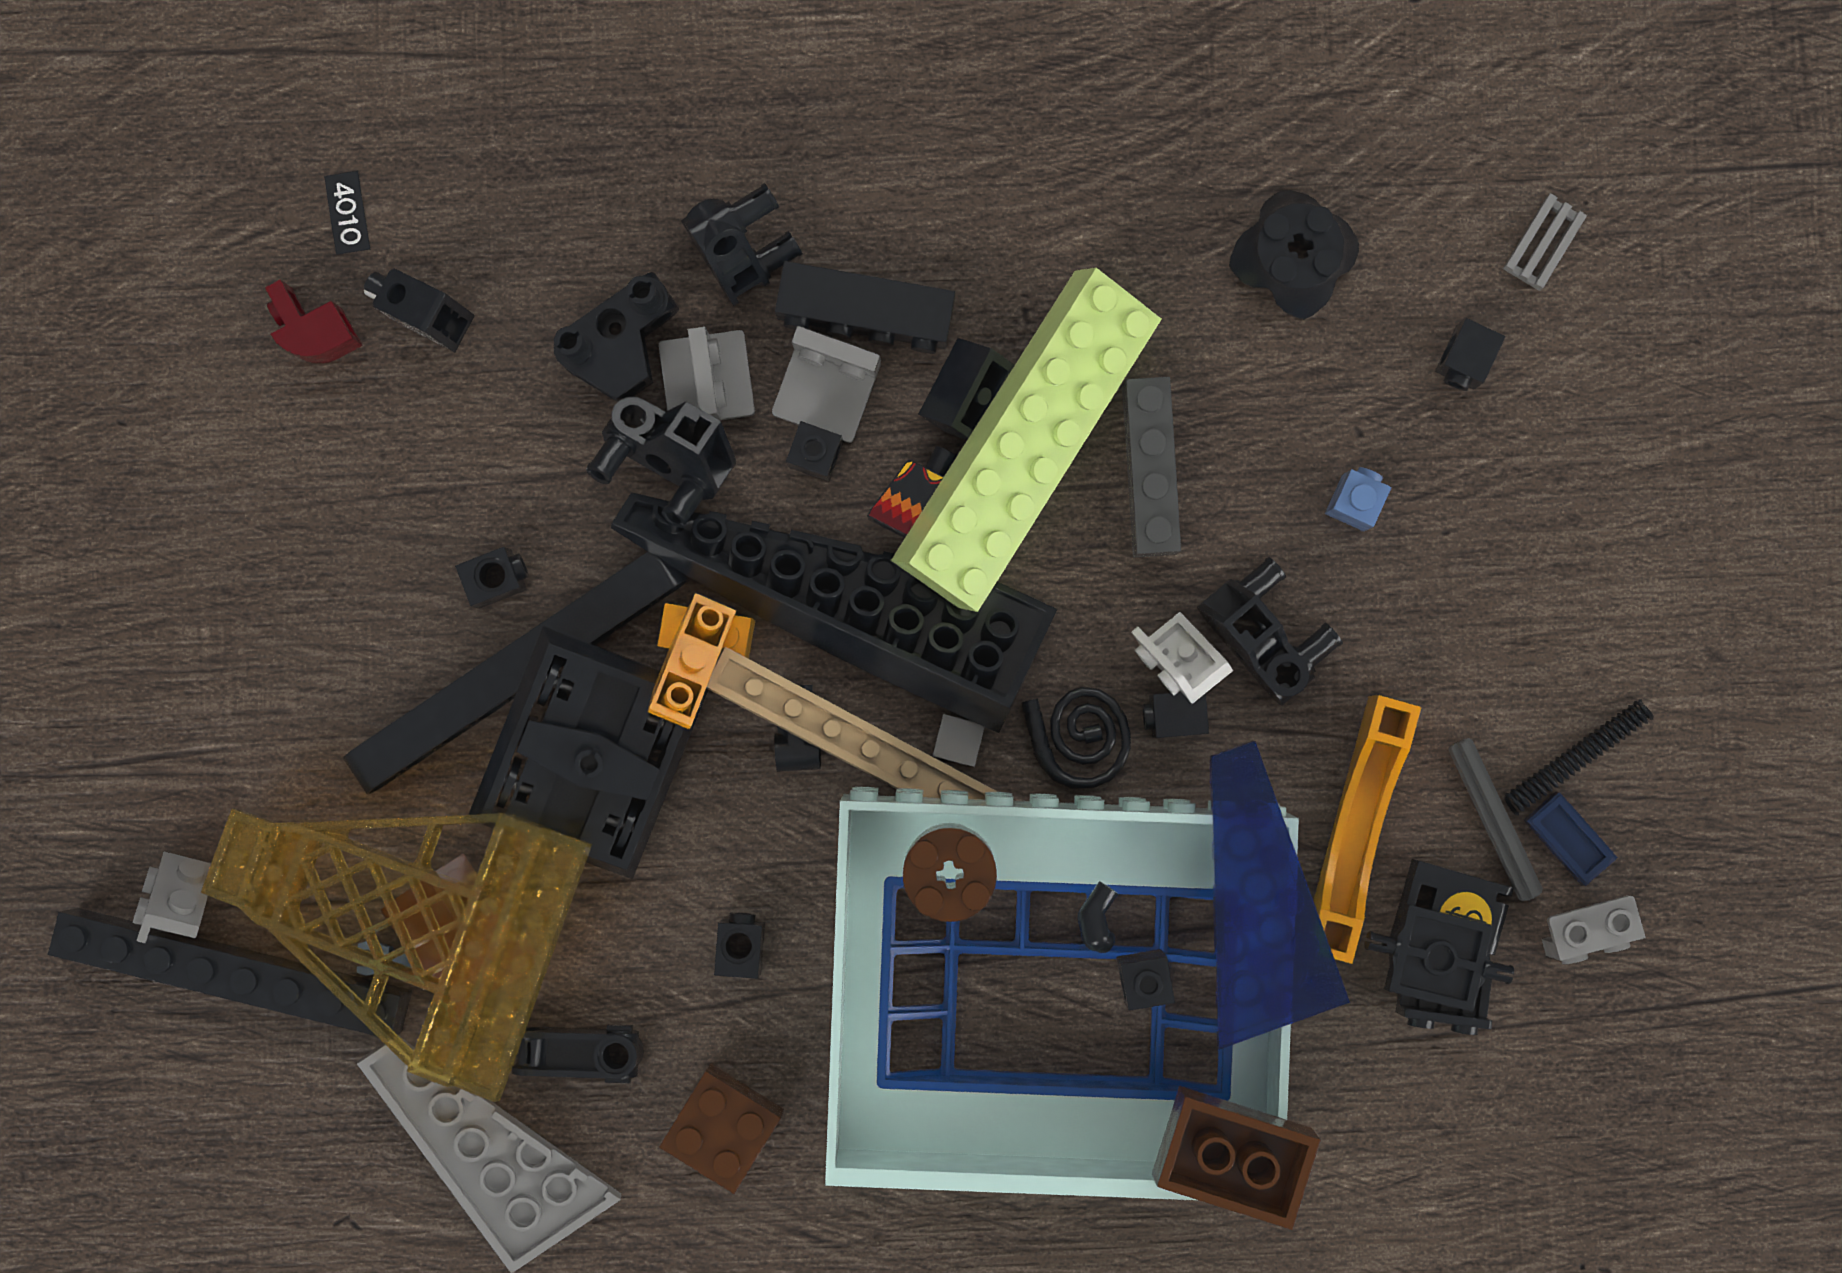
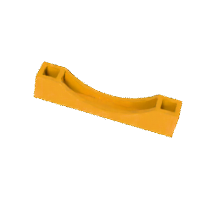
[1301,695,1421,964]

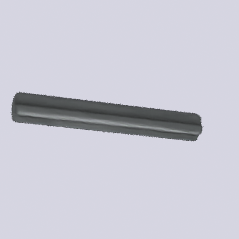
[1449,738,1543,901]

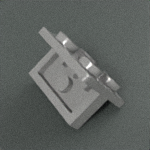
[659,327,755,420]

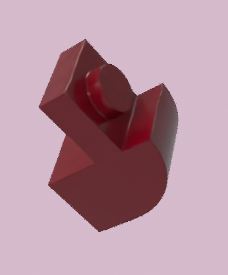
[265,280,363,363]

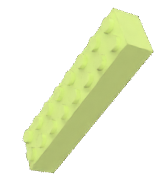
[891,267,1162,612]

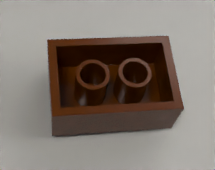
[1152,1086,1321,1230]

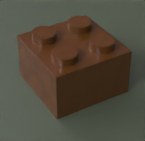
[659,1064,784,1194]

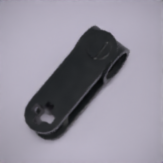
[512,1024,644,1083]

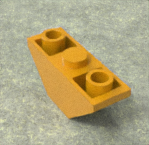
[647,593,736,729]

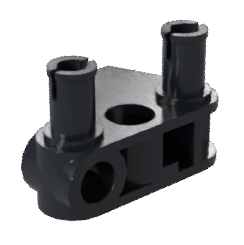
[681,183,803,306]
[554,272,679,402]
[586,395,736,528]
[1197,557,1343,706]

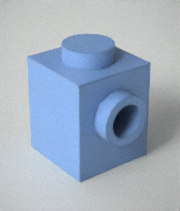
[1325,467,1391,532]

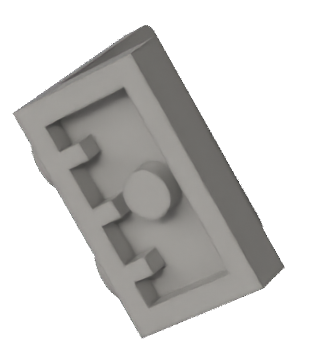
[772,326,881,443]

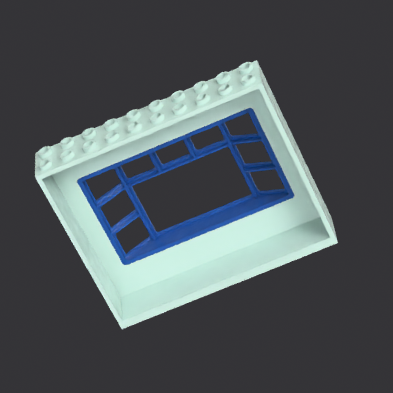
[825,787,1299,1200]

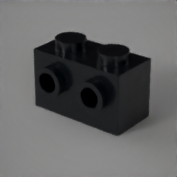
[918,338,1015,440]

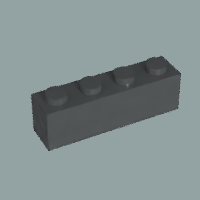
[1122,377,1181,558]

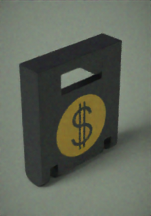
[1390,859,1514,955]

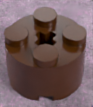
[903,823,997,922]

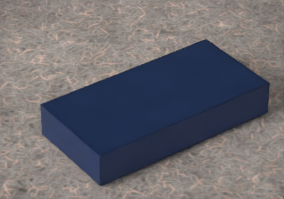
[1524,792,1618,886]

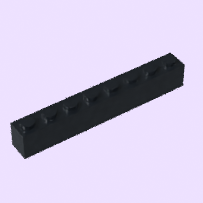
[48,908,412,1039]

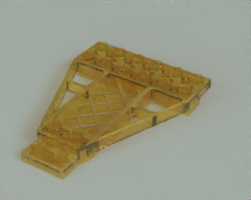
[201,809,592,1102]

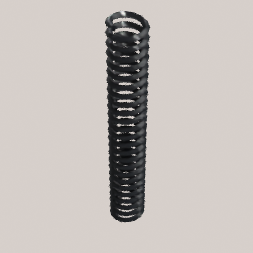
[1505,699,1654,816]

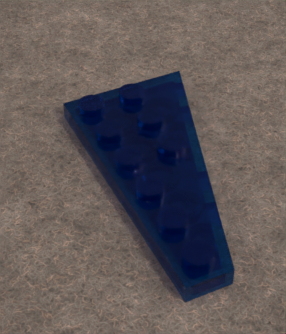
[1210,740,1350,1050]

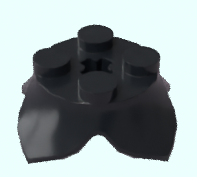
[1229,190,1359,320]

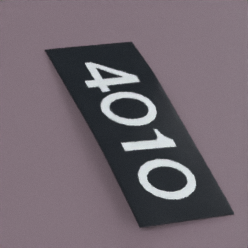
[324,171,371,255]

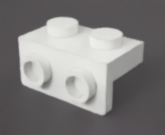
[1131,612,1233,704]

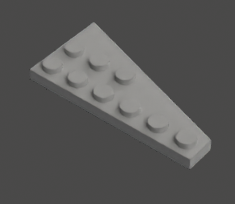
[357,1034,621,1273]

